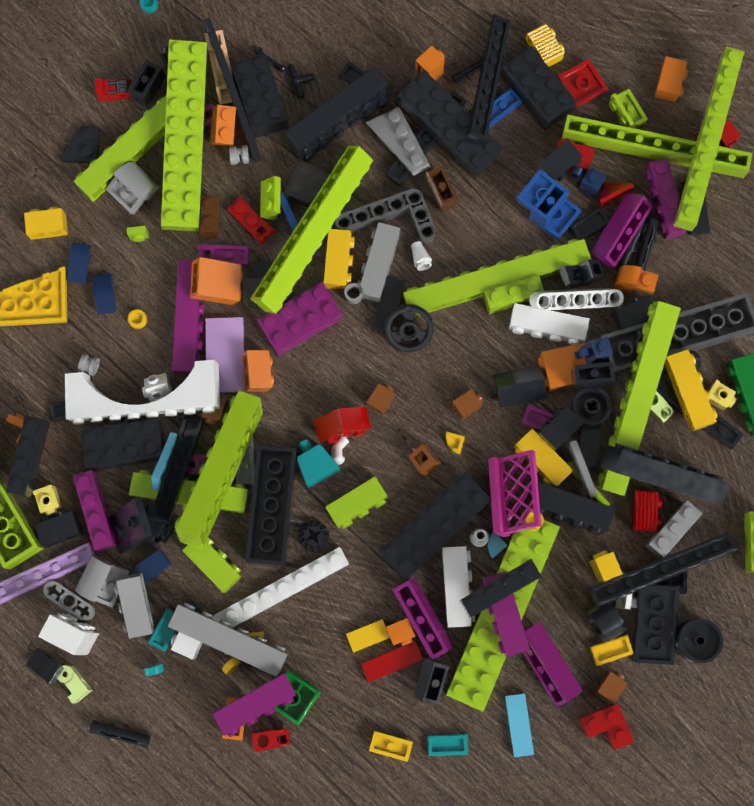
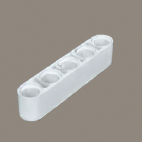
[529,288,624,310]

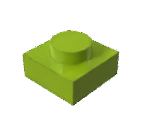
[127,226,149,242]

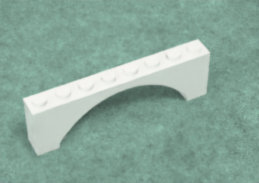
[65,360,221,425]

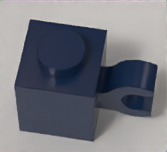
[571,166,607,198]
[574,336,613,364]

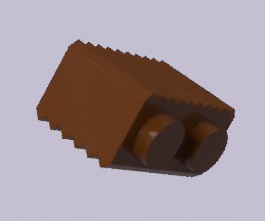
[426,166,458,212]
[199,195,219,239]

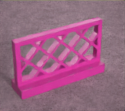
[488,450,541,537]

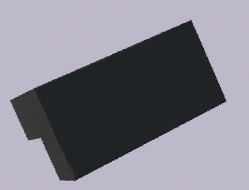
[493,366,547,407]

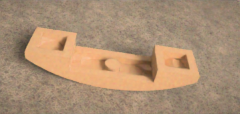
[204,30,234,105]

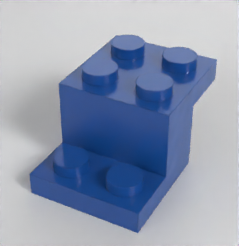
[516,169,582,241]

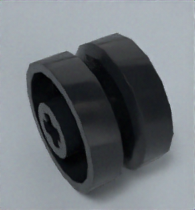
[675,619,723,663]

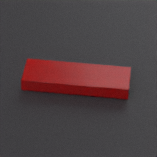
[361,641,423,683]

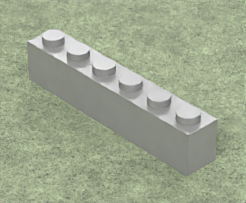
[168,603,288,677]

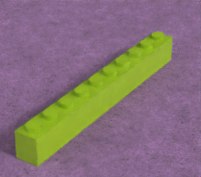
[674,46,745,231]
[561,115,752,178]
[250,146,373,314]
[403,239,591,317]
[597,301,681,496]

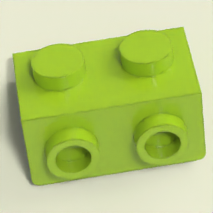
[609,89,648,128]
[260,176,281,221]

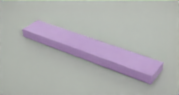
[0,542,95,604]

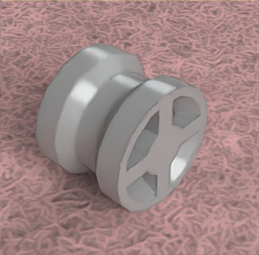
[78,354,100,376]

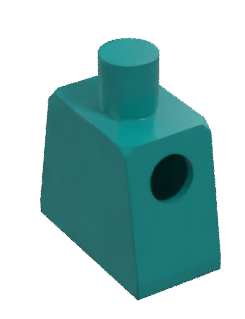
[296,439,340,488]

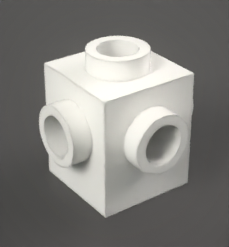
[142,373,172,403]

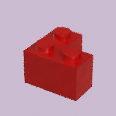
[313,406,372,444]
[578,703,634,750]

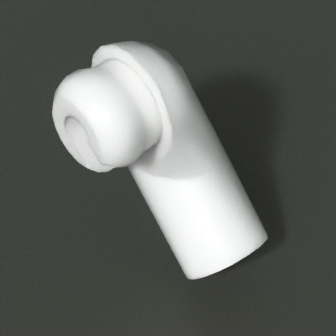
[331,438,349,465]

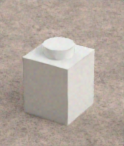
[170,632,203,660]

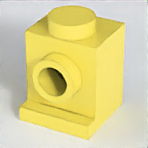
[708,380,737,411]
[33,485,62,516]

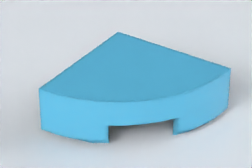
[488,533,507,558]

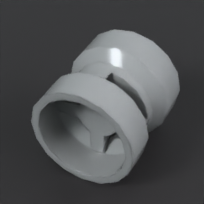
[229,145,250,165]

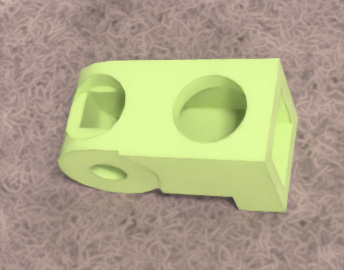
[650,391,674,424]
[58,665,93,704]

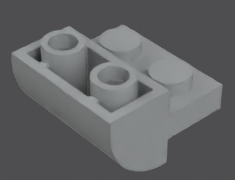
[106,162,160,214]
[75,554,129,608]

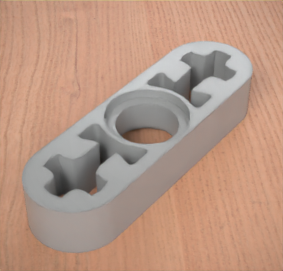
[43,581,95,621]

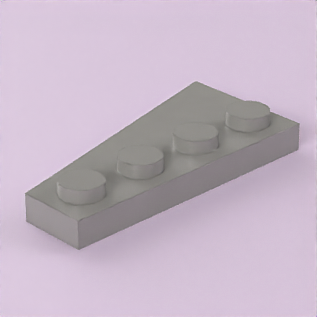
[366,107,430,176]

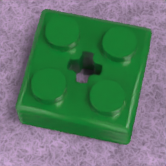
[275,670,321,726]

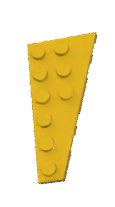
[0,266,67,326]

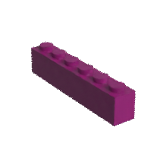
[172,260,204,375]

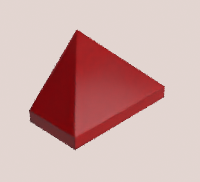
[597,182,634,208]

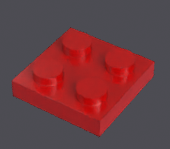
[557,59,608,109]

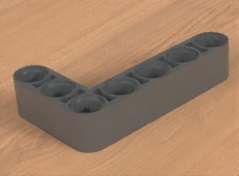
[335,188,436,244]

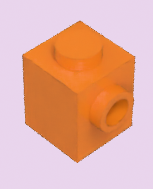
[386,618,416,646]

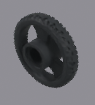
[384,304,434,352]

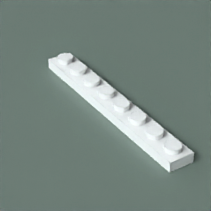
[212,547,349,628]

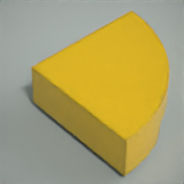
[446,431,465,455]

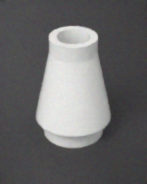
[411,241,432,271]
[470,528,489,547]

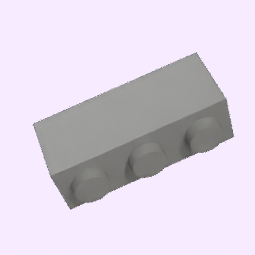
[645,500,703,559]
[114,572,155,639]

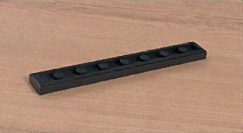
[467,14,511,143]
[204,17,262,162]
[588,532,738,608]

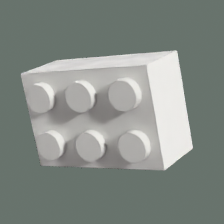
[38,613,99,655]

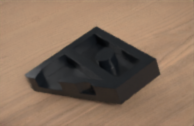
[60,126,101,164]

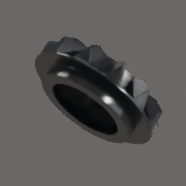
[298,520,329,552]

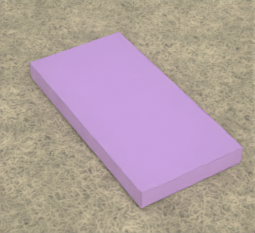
[205,317,245,393]

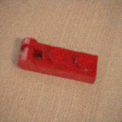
[227,197,276,245]

